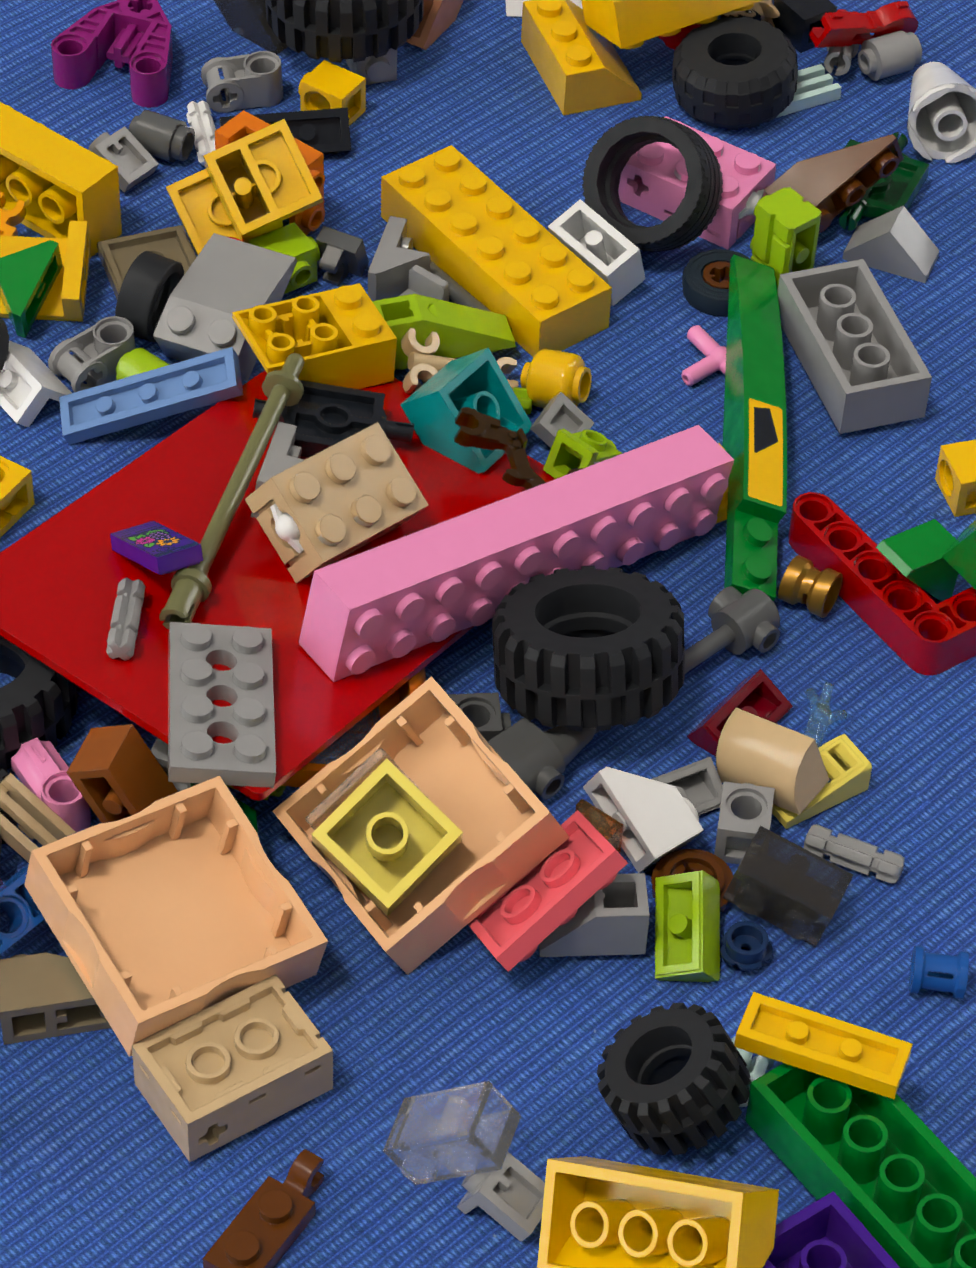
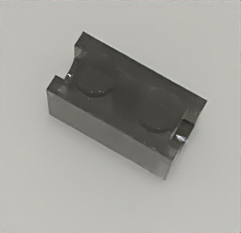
[723,825,854,947]

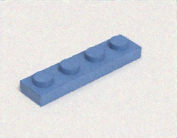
[59,347,243,445]

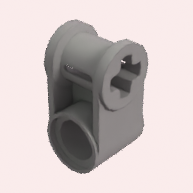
[201,51,284,113]
[48,316,136,392]

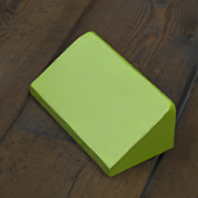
[655,870,720,982]

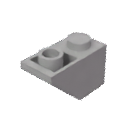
[539,873,650,957]

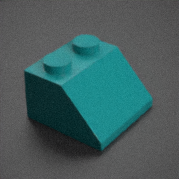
[400,348,532,474]

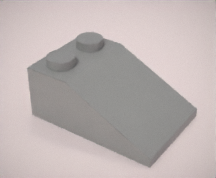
[153,233,297,382]

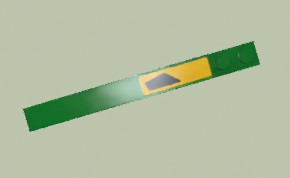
[722,255,787,601]

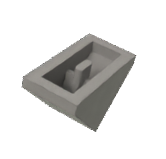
[842,205,939,283]

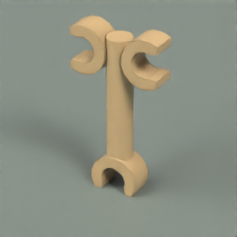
[401,328,519,394]

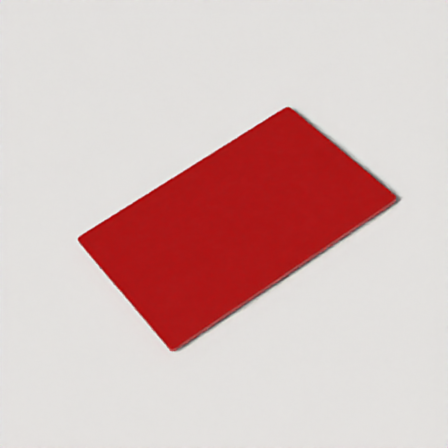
[0,370,555,801]

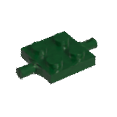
[839,132,930,231]

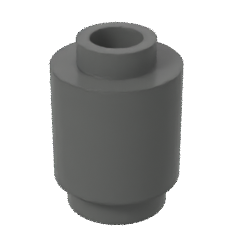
[128,110,195,162]

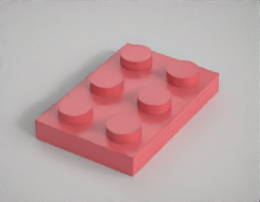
[468,810,628,972]

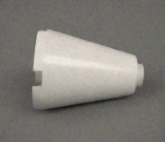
[907,62,976,163]

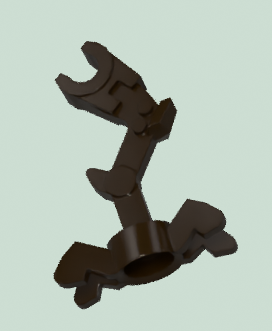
[454,407,583,490]

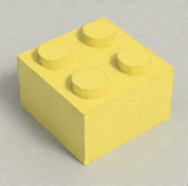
[311,758,463,916]

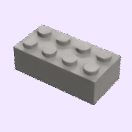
[777,259,932,434]

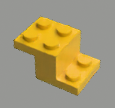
[166,119,323,255]

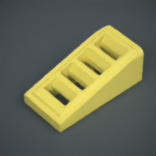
[772,734,872,829]

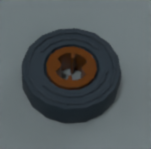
[682,249,753,317]

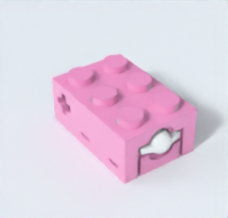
[618,116,776,250]

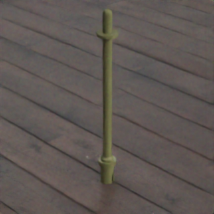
[159,353,304,629]

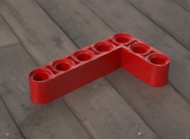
[788,492,976,675]

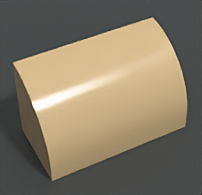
[716,708,829,815]

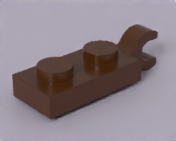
[203,1149,324,1268]

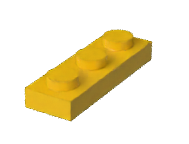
[734,992,913,1099]

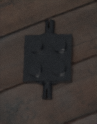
[252,380,414,457]

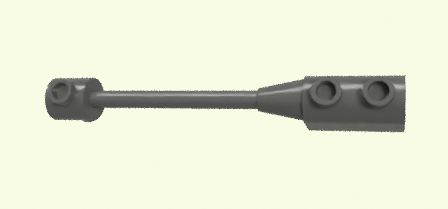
[487,586,780,799]

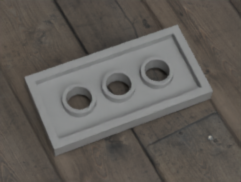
[168,622,276,788]

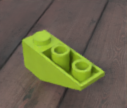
[372,294,516,370]

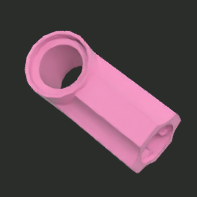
[11,738,91,832]

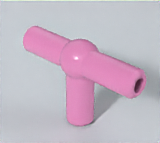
[681,325,726,386]

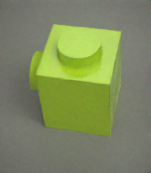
[249,223,320,294]

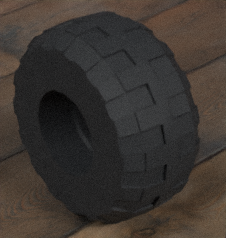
[672,16,798,130]

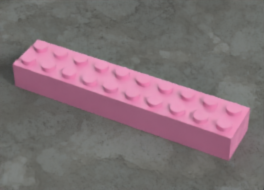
[299,425,735,682]

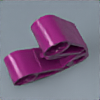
[51,0,173,108]

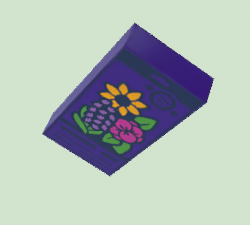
[110,521,203,575]

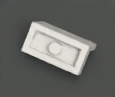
[0,341,72,427]

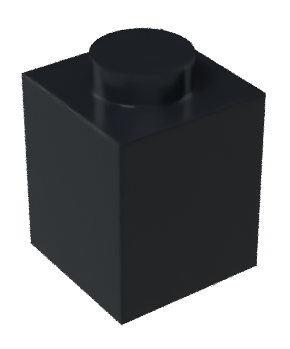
[772,0,837,53]

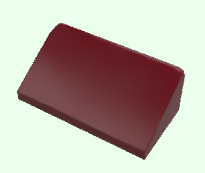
[687,669,793,757]

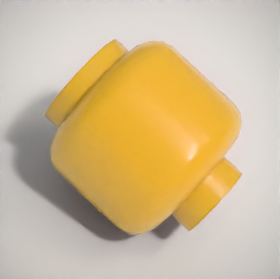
[520,349,592,408]

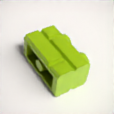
[750,187,821,293]

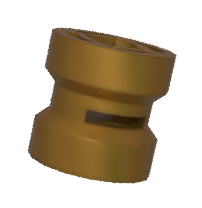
[778,555,843,618]

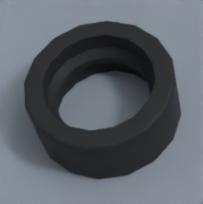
[115,251,184,342]

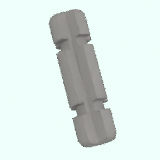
[106,578,146,661]
[804,824,905,884]

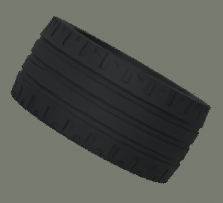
[582,116,723,252]

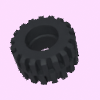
[597,1003,751,1155]

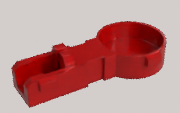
[809,1,918,48]

